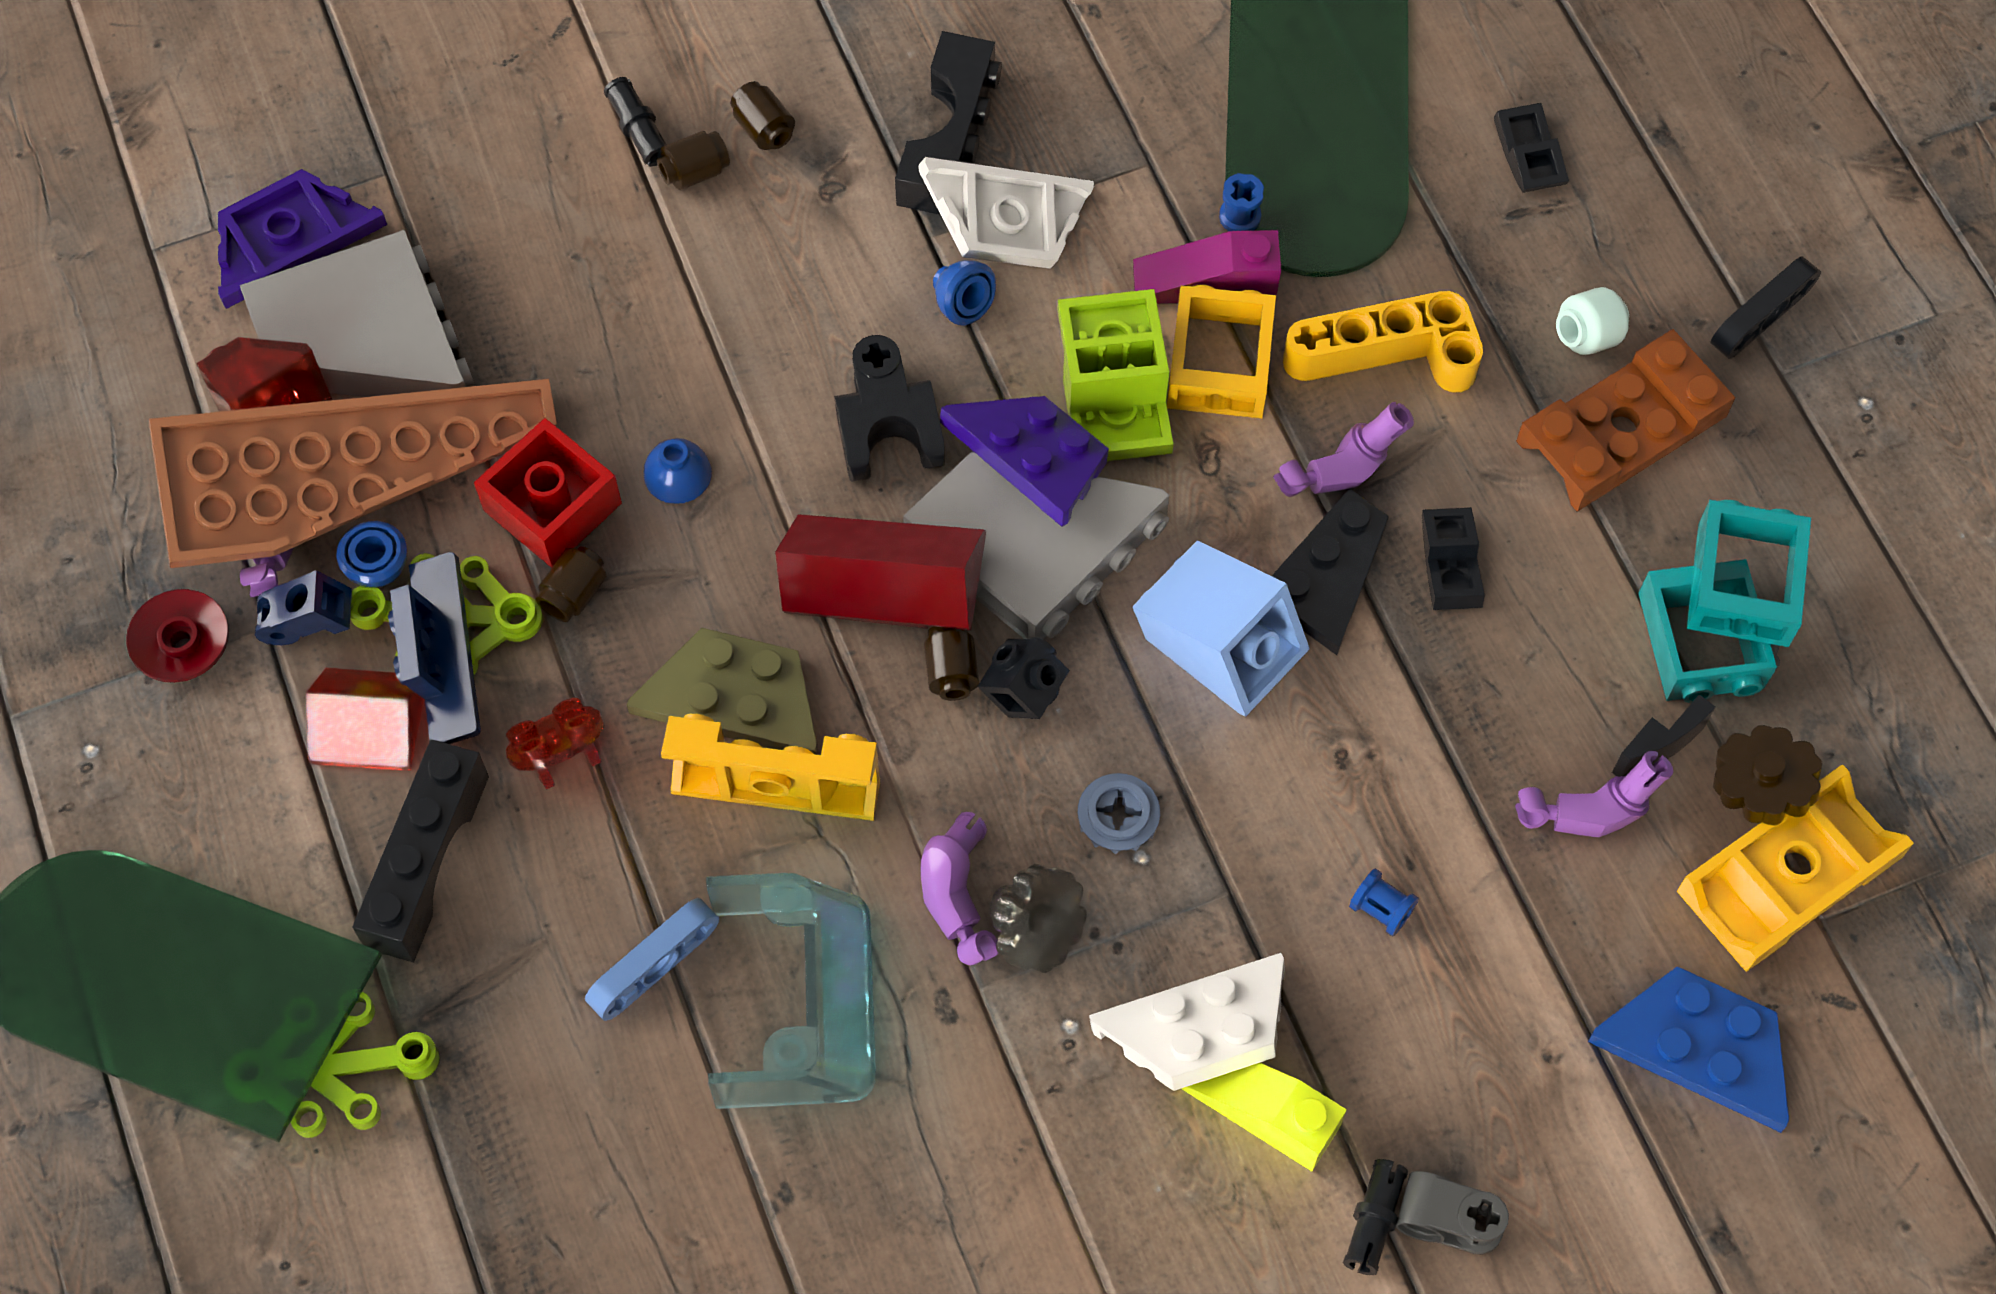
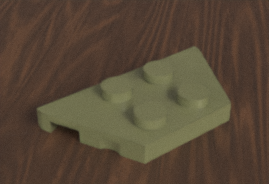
[627,628,818,755]

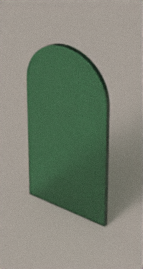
[1225,0,1409,277]
[0,850,382,1142]

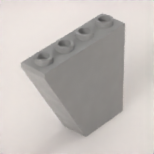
[239,230,474,397]
[903,452,1169,640]

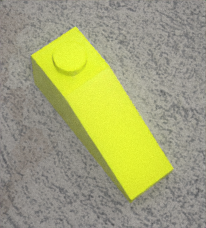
[1181,1063,1347,1172]

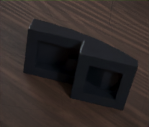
[1494,103,1569,193]
[1422,507,1485,610]
[1612,695,1716,777]

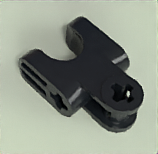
[834,335,945,482]

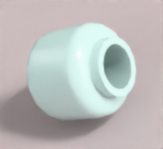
[1556,287,1629,355]

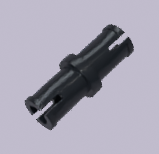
[604,77,667,167]
[1343,1159,1408,1275]

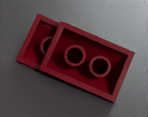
[775,514,986,630]

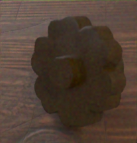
[1713,725,1822,825]

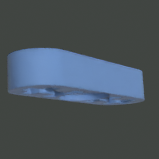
[585,898,719,1021]

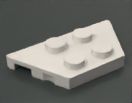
[919,157,1094,269]
[1089,953,1285,1091]

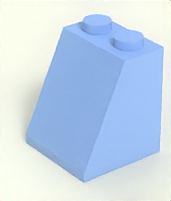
[1132,540,1310,717]

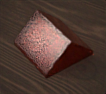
[306,667,424,771]

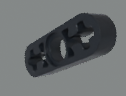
[1710,256,1821,359]

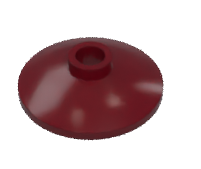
[126,589,229,683]

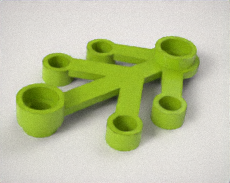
[350,553,543,675]
[225,991,440,1138]

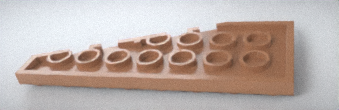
[149,379,557,568]

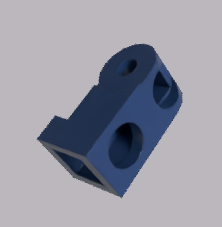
[255,570,352,645]

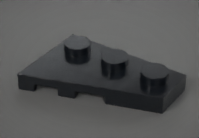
[1272,488,1389,655]

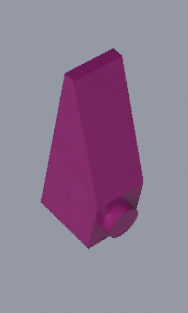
[1133,230,1281,304]

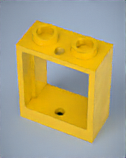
[1167,285,1276,419]

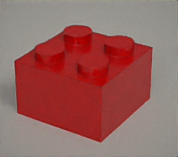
[474,418,622,568]

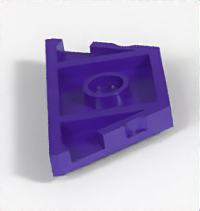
[218,169,387,309]
[940,396,1109,527]

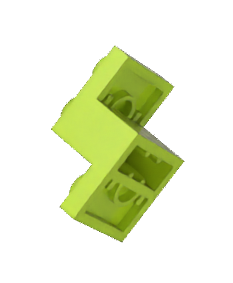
[1057,289,1174,461]

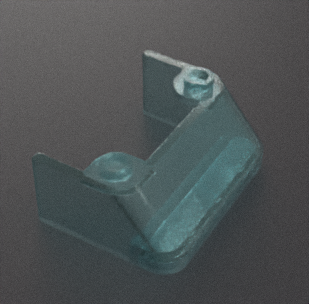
[706,873,876,1109]

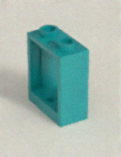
[1687,500,1811,647]
[1638,559,1777,703]

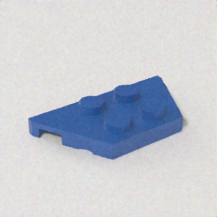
[1588,966,1789,1133]

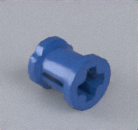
[1219,173,1264,231]
[1349,868,1419,937]

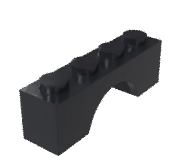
[895,31,1002,215]
[352,739,489,963]

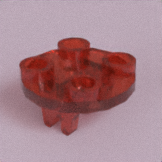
[506,698,604,790]

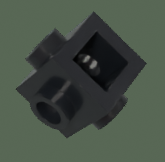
[977,637,1070,719]

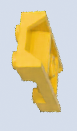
[661,714,880,821]
[1677,764,1914,972]

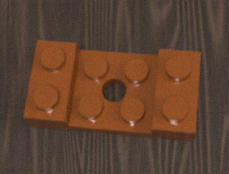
[1516,329,1736,512]

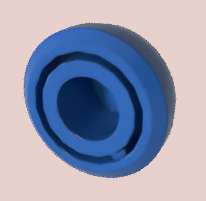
[933,260,996,325]
[644,438,712,504]
[336,521,408,588]

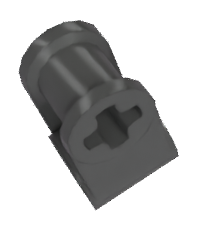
[1396,1171,1509,1255]

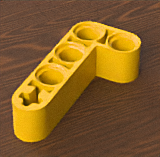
[1283,291,1483,392]

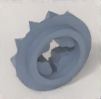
[1077,773,1160,854]

